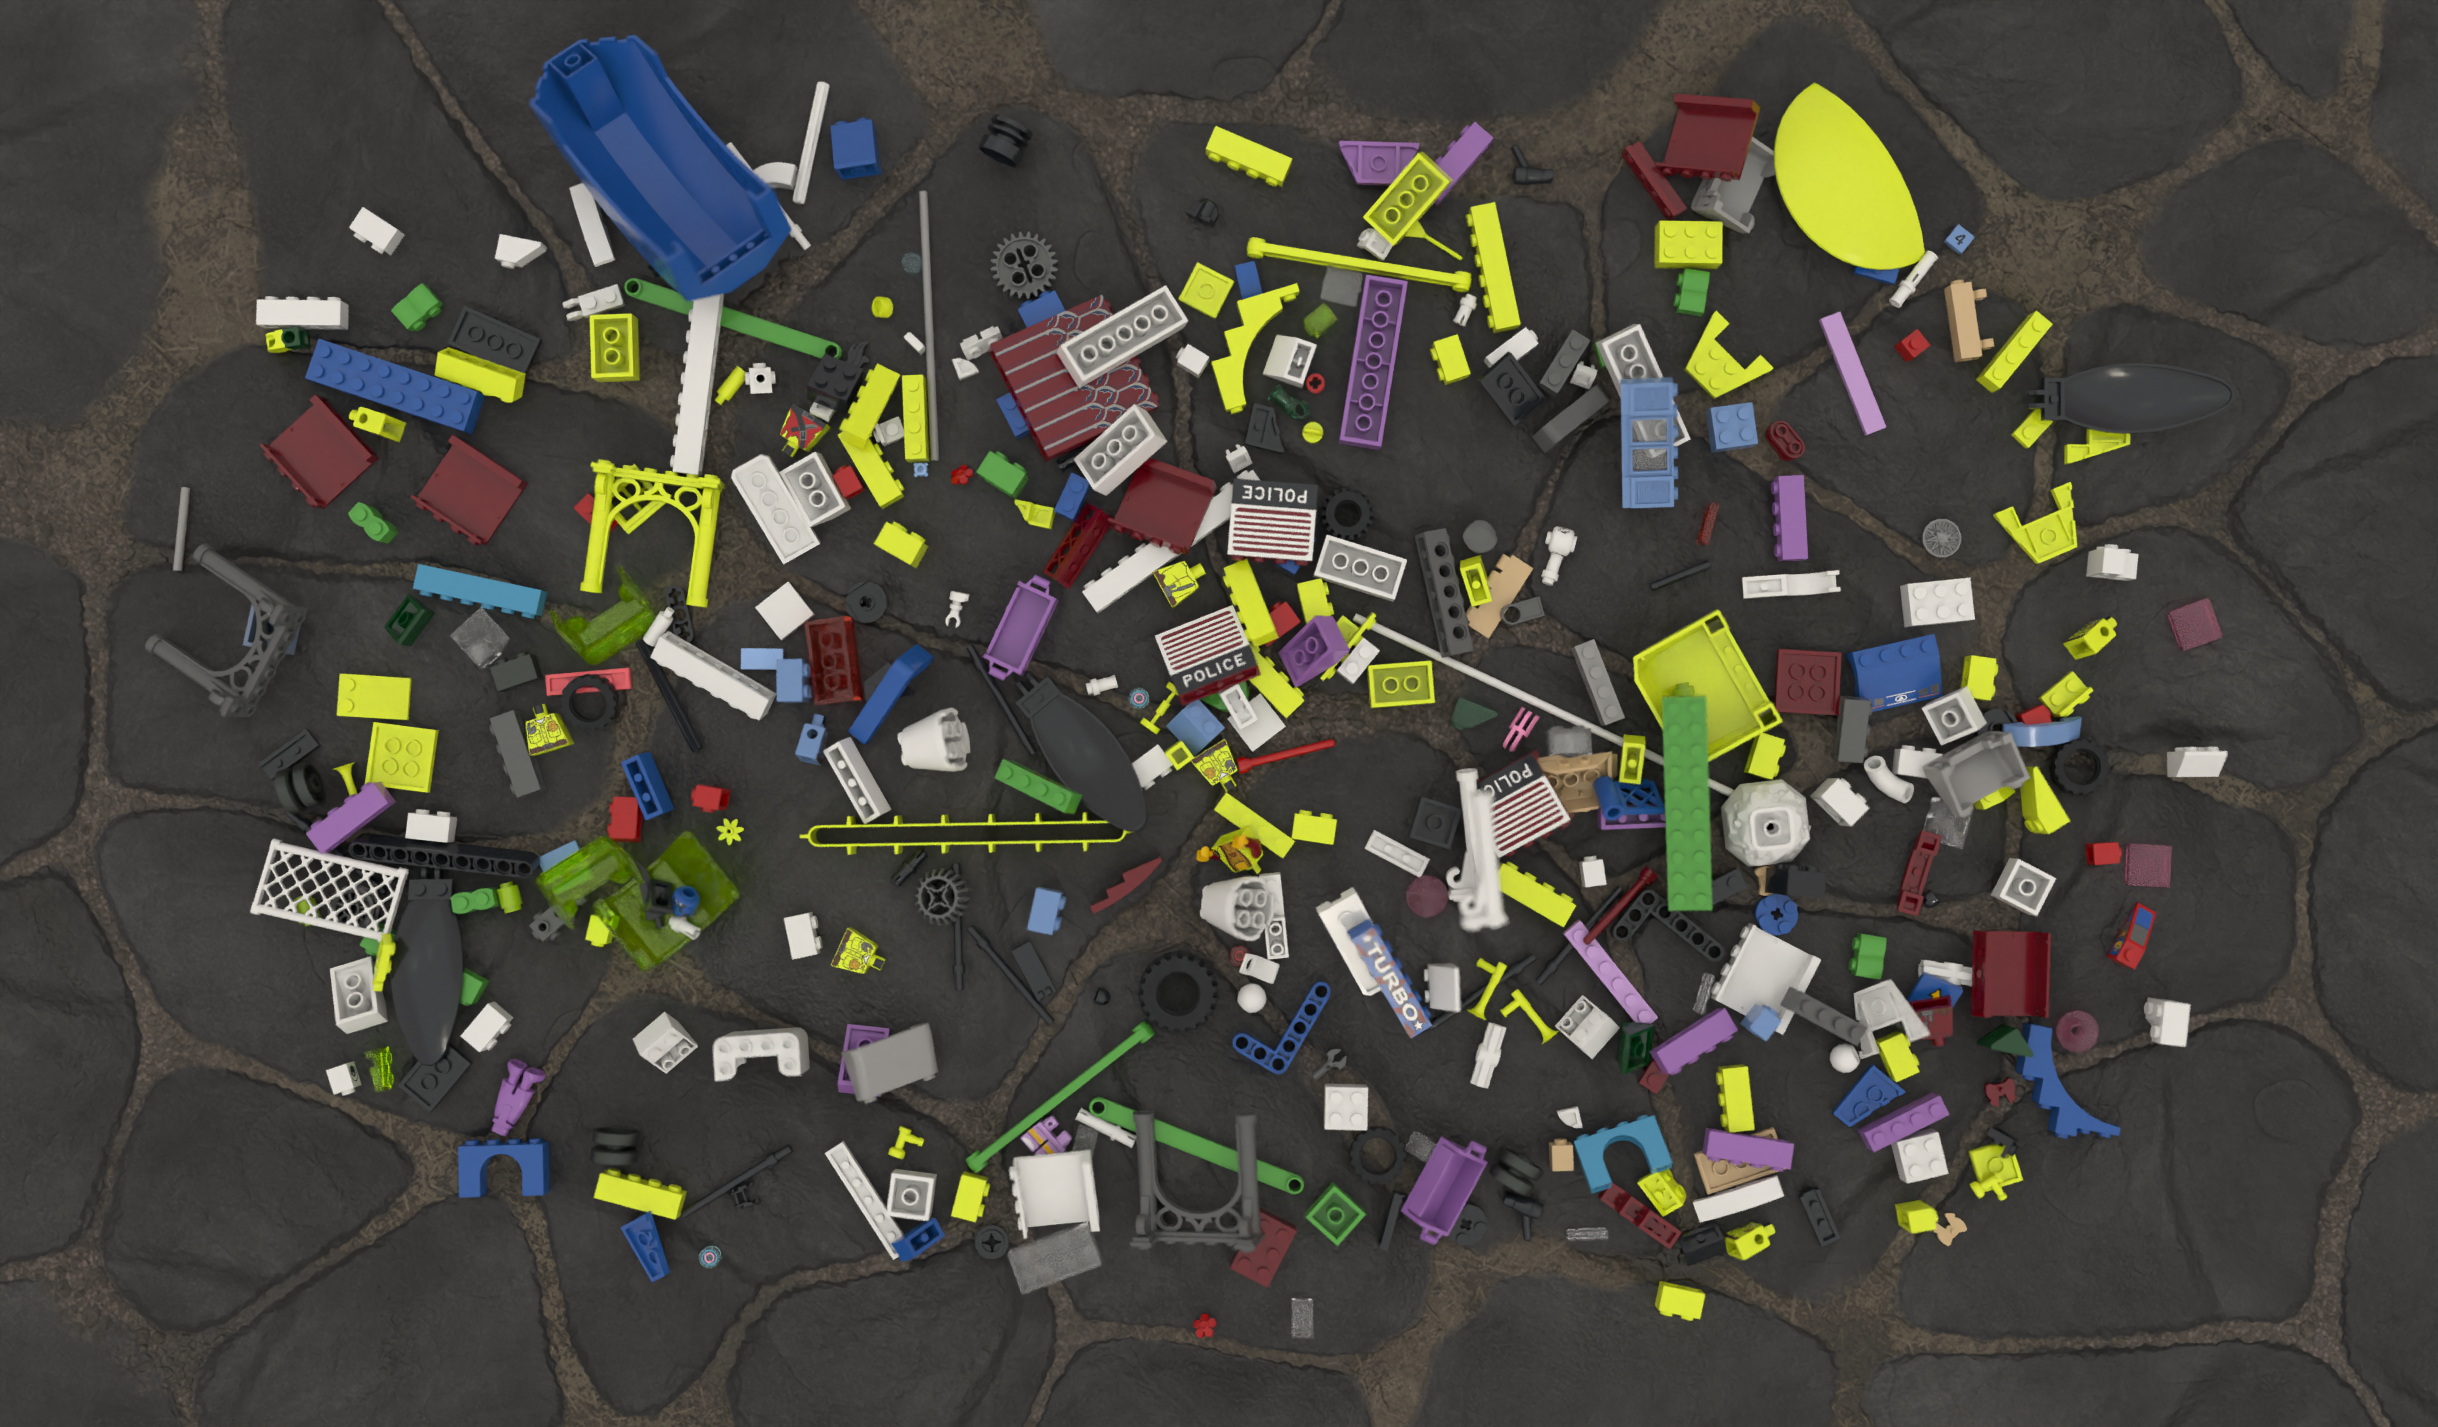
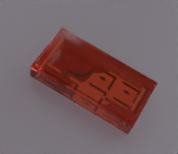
[1697,502,1719,546]

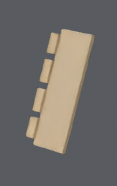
[1465,554,1533,639]

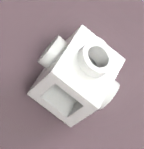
[745,363,776,394]

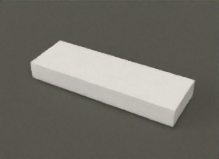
[1365,830,1430,878]

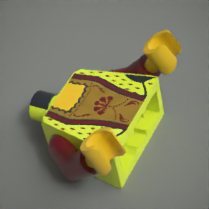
[1196,826,1263,877]

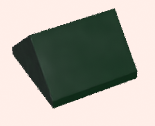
[384,594,435,646]
[1617,1022,1654,1074]
[1977,1024,2034,1058]

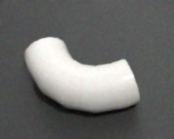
[1864,756,1914,803]

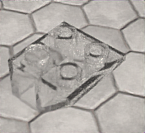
[450,607,510,668]
[1923,797,1974,849]

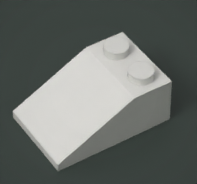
[330,956,388,1034]
[1424,963,1460,1012]

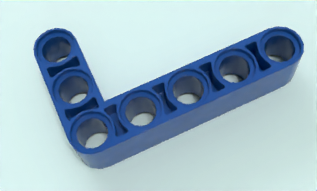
[848,644,934,745]
[1232,980,1331,1074]

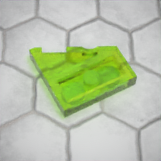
[365,1047,394,1092]

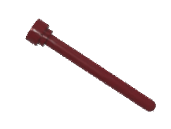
[1583,867,1658,945]

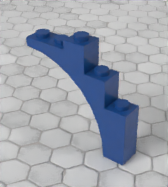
[2015,1022,2121,1139]

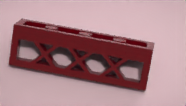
[1621,141,1687,221]
[1042,502,1113,589]

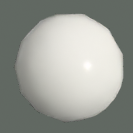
[1237,984,1266,1013]
[1830,1043,1860,1073]

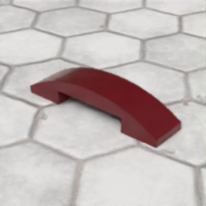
[1897,830,1942,916]

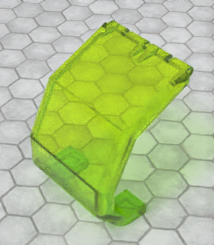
[592,831,740,973]

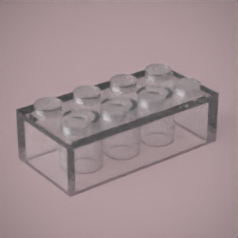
[1007,1220,1103,1295]

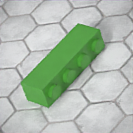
[995,759,1083,814]

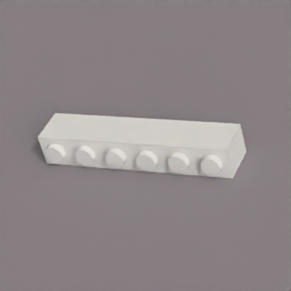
[650,631,777,720]

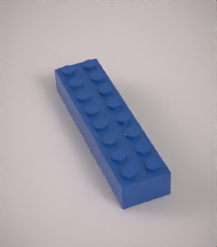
[305,339,485,435]

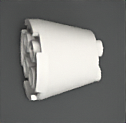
[898,708,970,772]
[1200,876,1274,941]

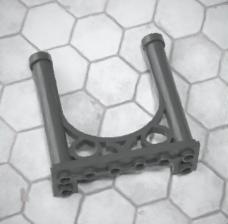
[145,543,309,717]
[1130,1110,1265,1253]

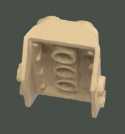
[1537,752,1617,814]

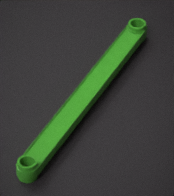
[624,278,843,360]
[965,1020,1155,1173]
[1089,1097,1304,1194]

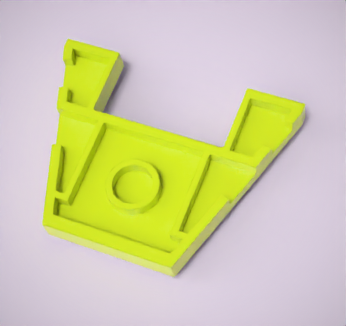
[1685,311,1773,399]
[2064,429,2130,464]
[1993,482,2077,564]

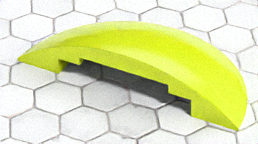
[1774,83,1925,270]

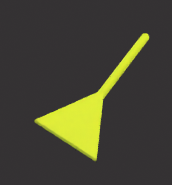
[1405,221,1462,260]

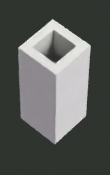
[1484,327,1539,368]

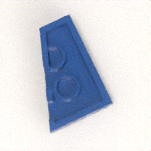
[1831,1064,1905,1127]
[621,1211,670,1282]

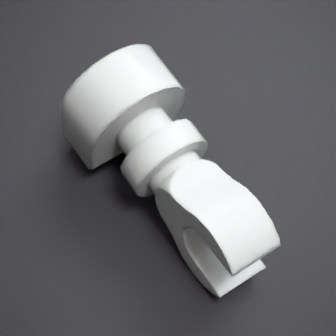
[945,591,969,628]

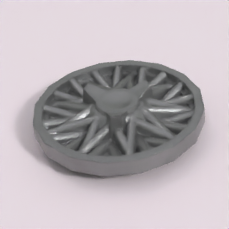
[1922,519,1961,558]

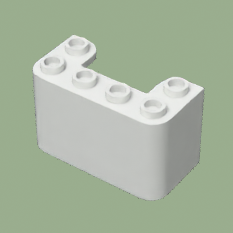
[713,1027,810,1081]

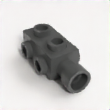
[529,888,589,941]

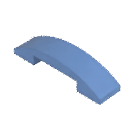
[2002,716,2082,747]

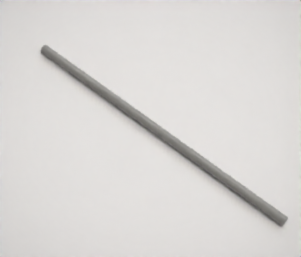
[919,191,939,461]

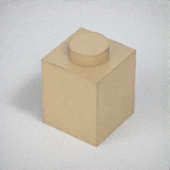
[1549,1139,1574,1171]

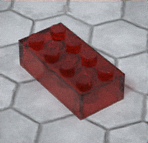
[804,616,863,706]

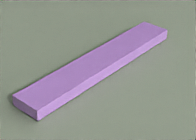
[1819,312,1886,436]

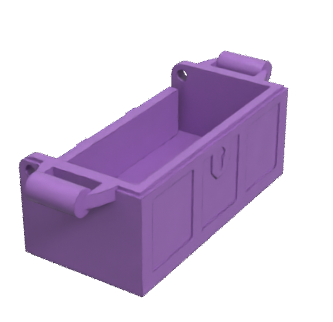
[983,575,1058,681]
[1401,1137,1488,1245]

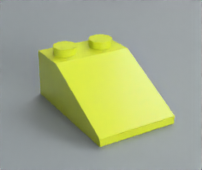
[337,674,412,720]
[2020,766,2070,834]

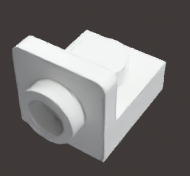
[1357,228,1393,260]
[873,416,904,446]

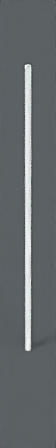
[1353,613,1811,831]

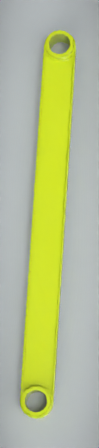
[1246,237,1472,292]

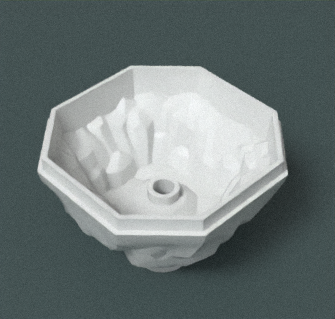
[1721,779,1810,867]

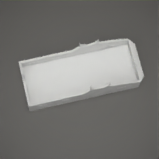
[731,454,821,564]
[1316,887,1381,996]

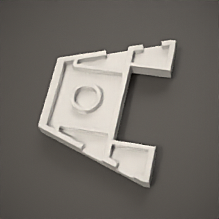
[1854,980,1930,1059]

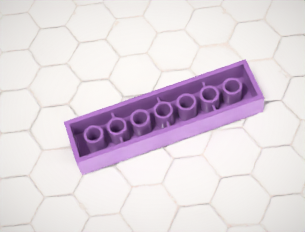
[1338,275,1408,450]

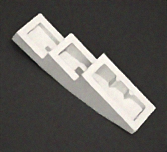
[569,183,615,267]
[1217,684,1258,730]
[1693,1175,1784,1222]

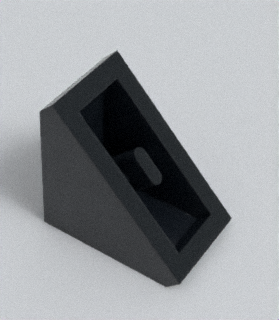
[643,879,673,915]

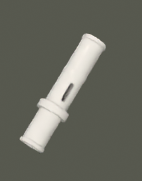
[1889,251,1938,308]
[1075,1107,1136,1148]

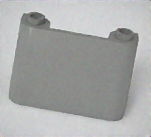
[1691,137,1775,234]
[1923,731,2030,818]
[841,1023,938,1104]

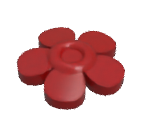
[951,465,974,485]
[1193,1314,1217,1338]

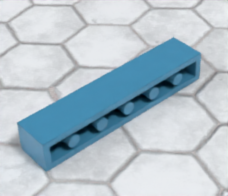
[413,564,547,619]

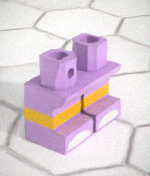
[1020,1115,1072,1156]

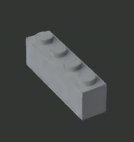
[1571,639,1625,726]

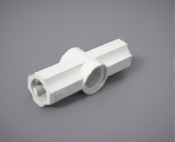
[1918,960,1972,986]
[1470,1022,1506,1088]

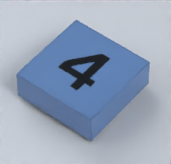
[1944,224,1975,255]

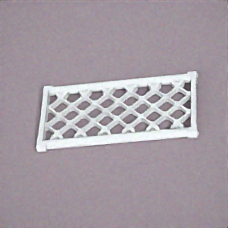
[250,839,409,942]

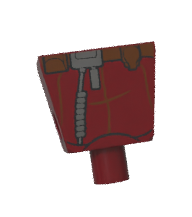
[1909,995,1953,1047]

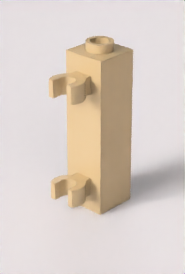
[1944,280,1994,363]

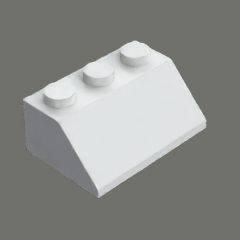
[779,452,851,528]

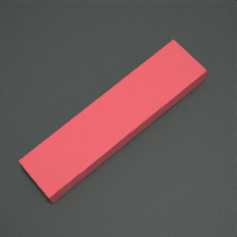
[545,668,632,696]

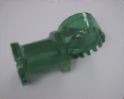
[1268,385,1310,420]

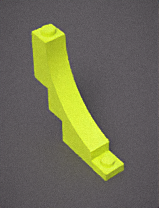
[1211,283,1299,414]

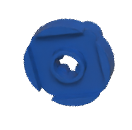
[1754,894,1798,935]

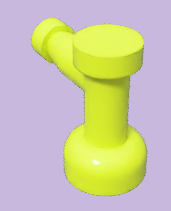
[888,1126,924,1159]
[1969,1171,2007,1201]

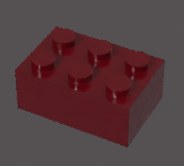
[1230,1207,1297,1288]

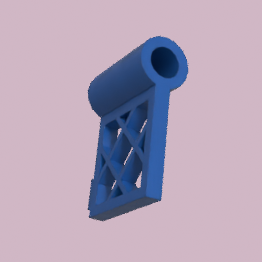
[1593,776,1665,820]

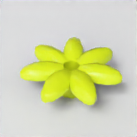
[717,818,744,845]

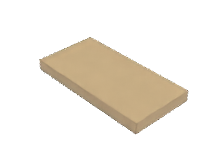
[1693,1127,1785,1195]

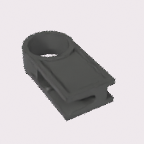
[1500,596,1545,625]

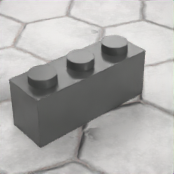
[1537,330,1591,397]
[1833,696,1873,763]

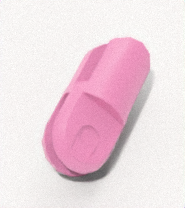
[1503,707,1540,752]

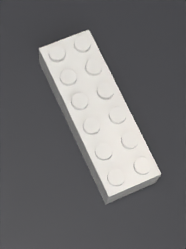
[1057,285,1188,388]
[1596,324,1690,458]

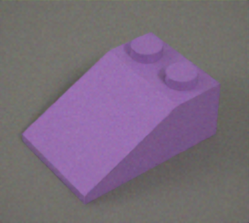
[1278,616,1350,687]
[838,1024,890,1097]

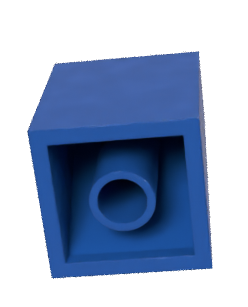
[831,118,882,180]

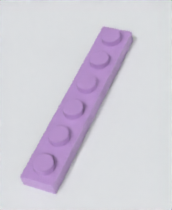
[1563,920,1658,1024]

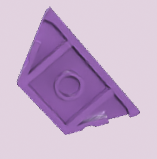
[1339,141,1419,186]

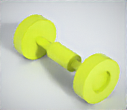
[1140,682,1178,735]

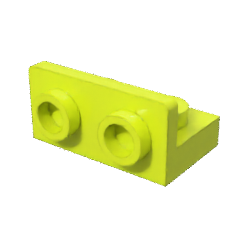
[2038,671,2093,718]
[1637,1169,1686,1217]

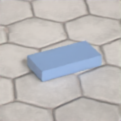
[741,648,784,670]

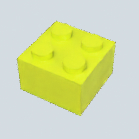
[874,522,928,568]

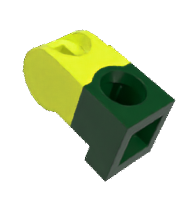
[265,326,311,353]

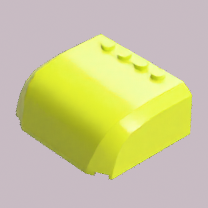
[1634,609,1783,762]

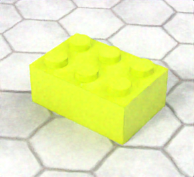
[1655,221,1723,269]
[590,314,640,382]
[1367,661,1435,708]

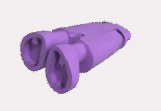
[491,1059,546,1136]

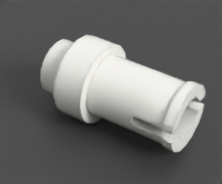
[1453,294,1477,327]
[1541,553,1564,586]
[1086,675,1118,696]
[669,915,701,940]

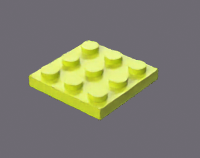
[365,722,439,793]

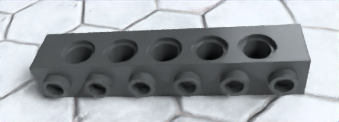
[1415,528,1473,658]

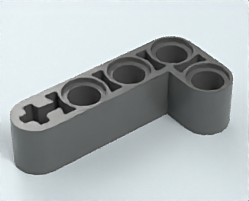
[1532,384,1611,453]

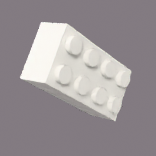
[1074,404,1167,496]
[1313,535,1407,602]

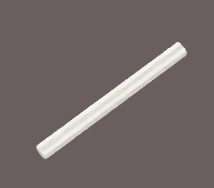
[792,82,829,204]

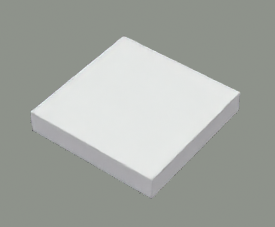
[755,582,815,640]
[1227,693,1286,752]

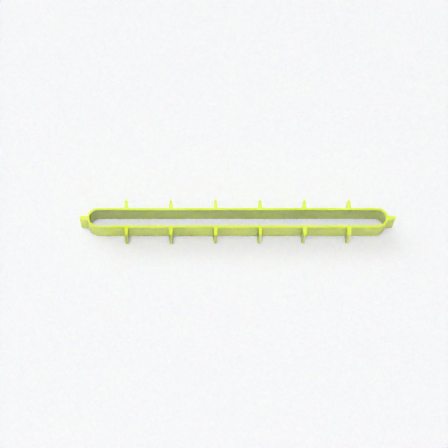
[800,812,1133,855]

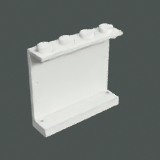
[1711,923,1821,1035]
[1010,1150,1100,1238]

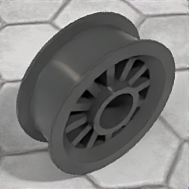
[328,885,380,928]

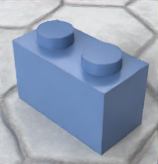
[1740,1004,1782,1041]

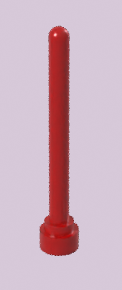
[1236,739,1335,774]

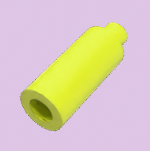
[715,366,745,405]

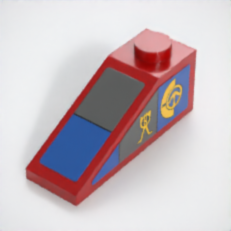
[2107,902,2156,969]

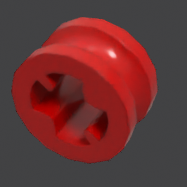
[1306,374,1325,394]

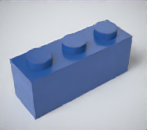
[621,752,674,820]

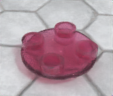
[1406,875,1448,917]

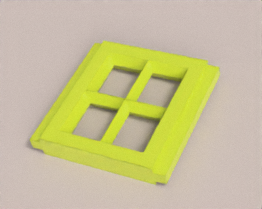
[610,464,666,534]

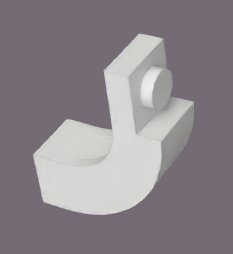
[753,162,799,190]

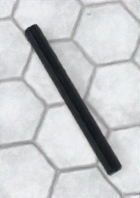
[636,639,703,752]

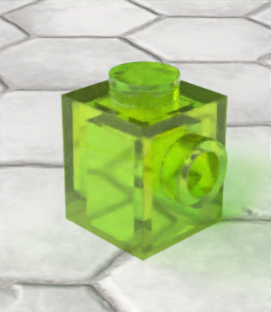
[1304,302,1337,338]

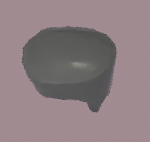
[1463,520,1497,554]

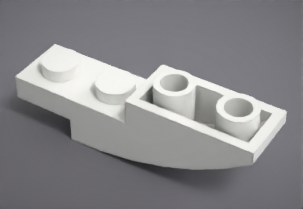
[1259,872,1289,959]

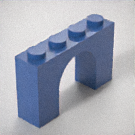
[458,1138,550,1198]

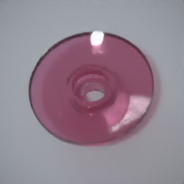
[2056,1010,2099,1053]

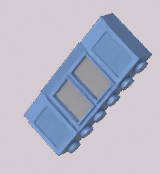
[1620,377,1678,508]

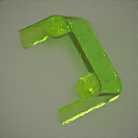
[549,566,657,665]
[535,836,645,930]

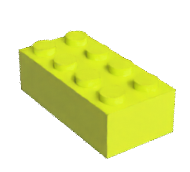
[1363,152,1454,246]

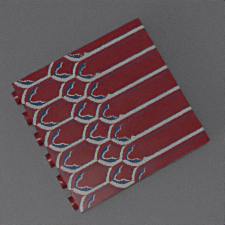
[988,295,1159,462]

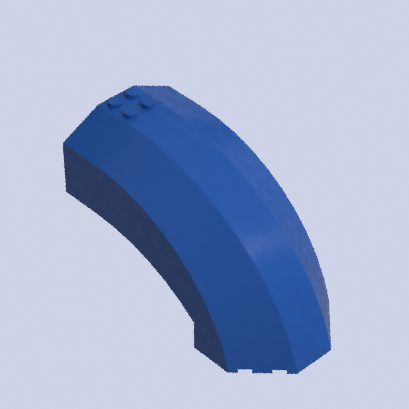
[530,35,792,302]

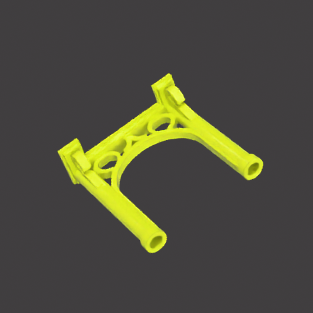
[580,460,725,608]

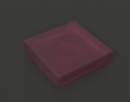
[2167,598,2223,651]
[2125,843,2172,888]

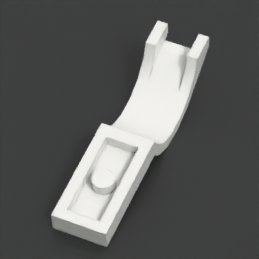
[1742,570,1841,599]

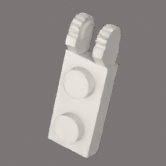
[562,284,625,321]

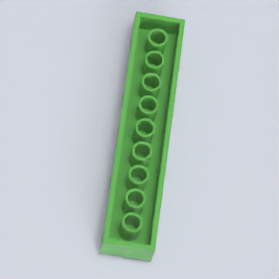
[1662,695,1712,911]

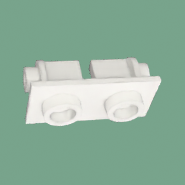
[960,326,1003,361]

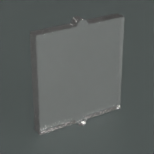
[1320,265,1363,307]

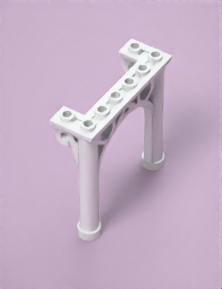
[1446,768,1507,930]

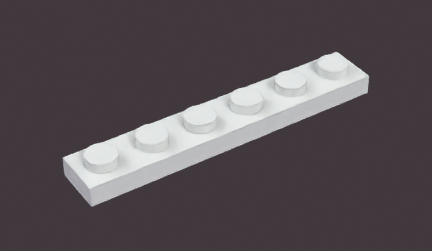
[825,1141,904,1260]

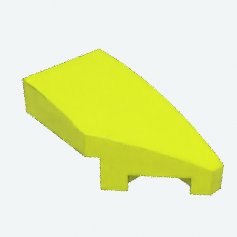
[1014,499,1055,529]

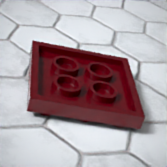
[1774,649,1842,716]

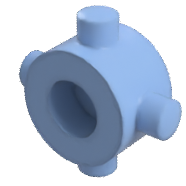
[913,462,929,477]

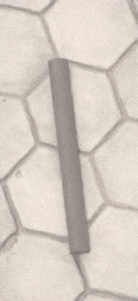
[173,487,190,571]

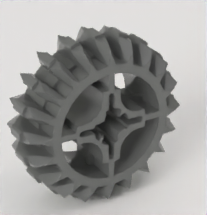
[913,868,970,925]

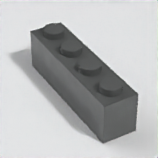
[489,710,547,798]
[1780,986,1867,1046]

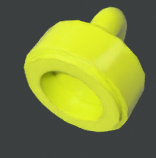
[872,296,893,318]
[1302,422,1323,444]

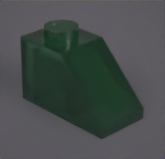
[1448,697,1498,731]

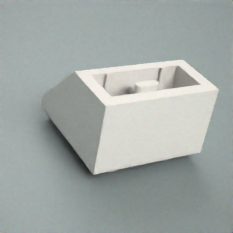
[1263,335,1317,388]
[2167,747,2227,777]
[1555,995,1620,1059]
[633,1012,698,1074]

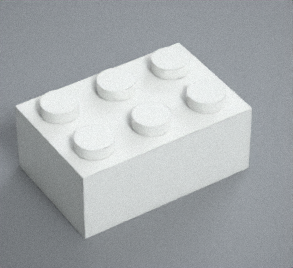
[1900,578,1975,627]

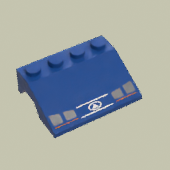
[1846,634,1942,712]

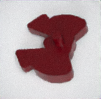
[1984,1077,2016,1107]

